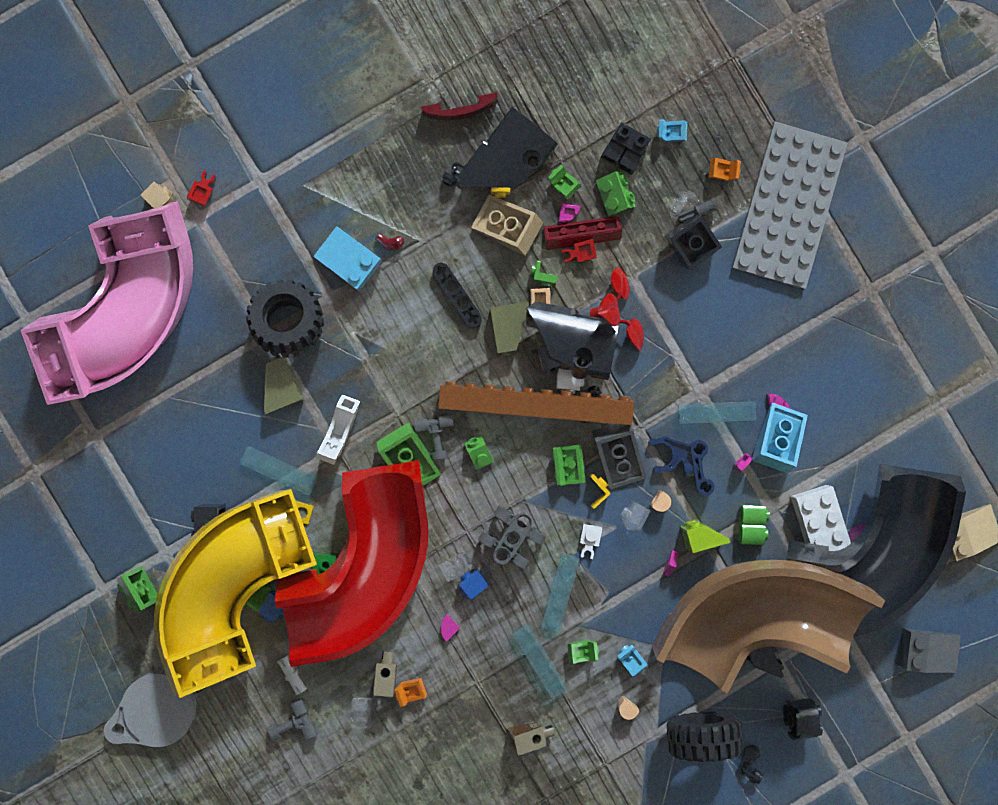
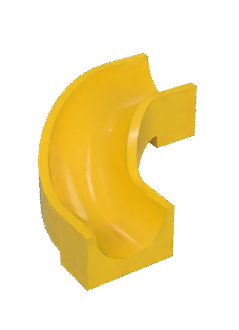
[154,489,317,698]

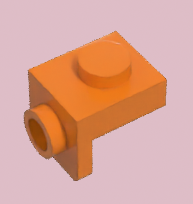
[709,158,741,182]
[395,678,427,707]

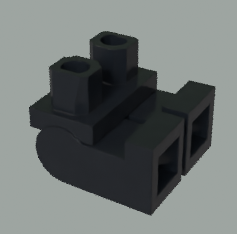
[600,122,651,175]

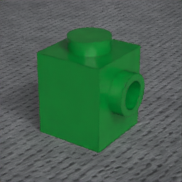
[312,552,339,574]

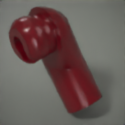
[375,233,404,251]

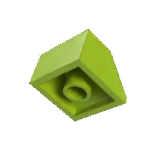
[680,520,731,553]

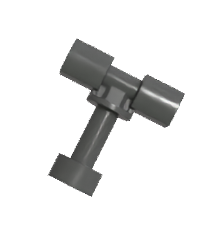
[414,414,454,460]
[268,698,318,741]

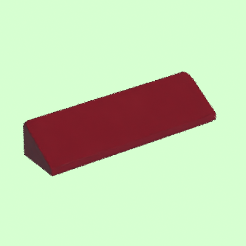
[543,216,622,250]

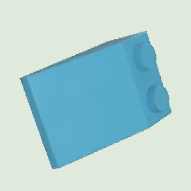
[313,226,382,291]
[752,403,808,473]

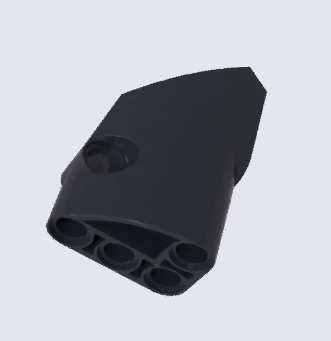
[458,107,558,189]
[526,302,619,380]

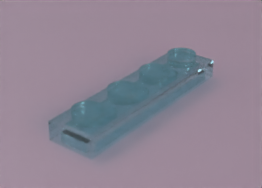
[678,401,756,424]
[239,446,318,495]
[541,553,580,632]
[512,623,568,699]

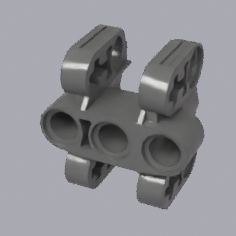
[478,505,547,570]

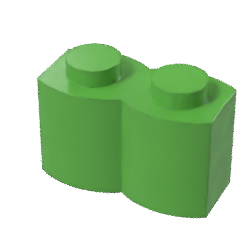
[738,504,769,545]

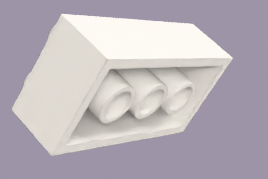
[790,485,851,551]

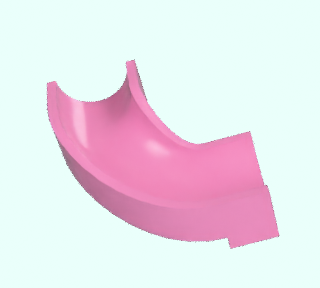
[21,201,193,405]

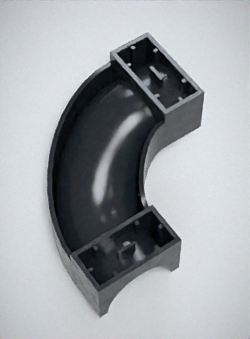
[786,464,966,637]

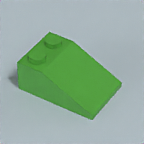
[376,422,441,485]
[116,566,158,614]

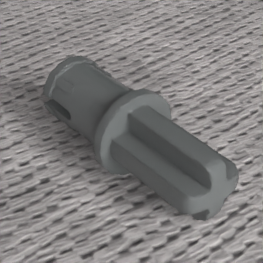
[678,199,717,223]

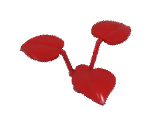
[590,266,644,351]

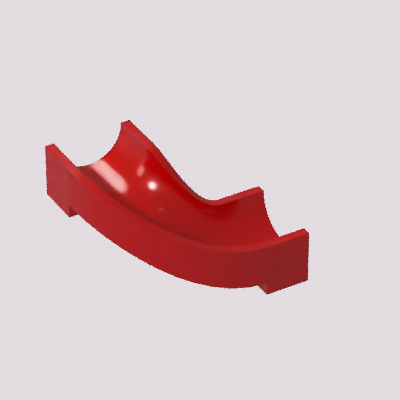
[275,460,429,667]

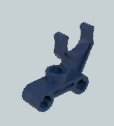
[649,436,715,496]

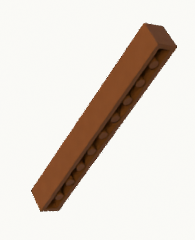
[439,381,634,425]

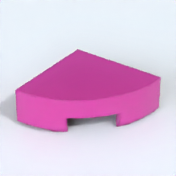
[558,203,581,223]
[767,394,790,409]
[733,453,752,471]
[663,550,679,577]
[441,614,460,641]

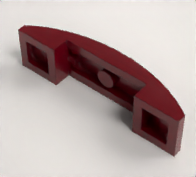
[421,92,498,121]

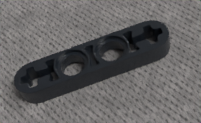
[433,263,482,328]

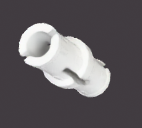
[277,655,307,695]

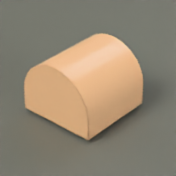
[531,288,551,304]
[650,490,671,512]
[617,696,640,720]

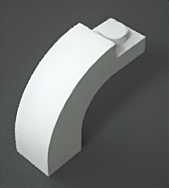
[316,395,360,465]

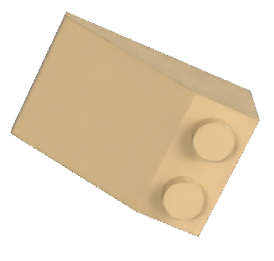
[471,195,543,256]
[949,504,998,561]

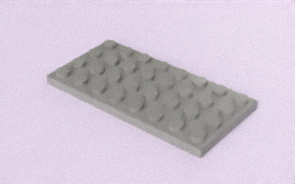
[731,121,848,290]

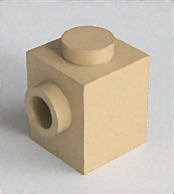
[141,182,175,209]

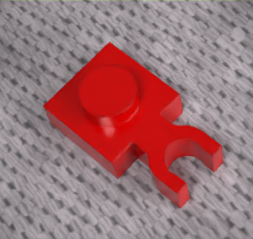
[187,170,216,207]
[562,239,598,263]

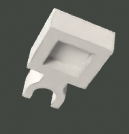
[580,524,602,559]

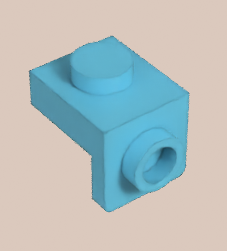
[657,119,687,143]
[617,645,649,677]

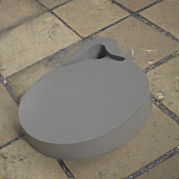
[104,671,196,747]

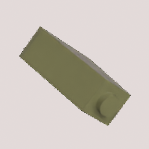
[490,302,529,357]
[264,355,304,414]

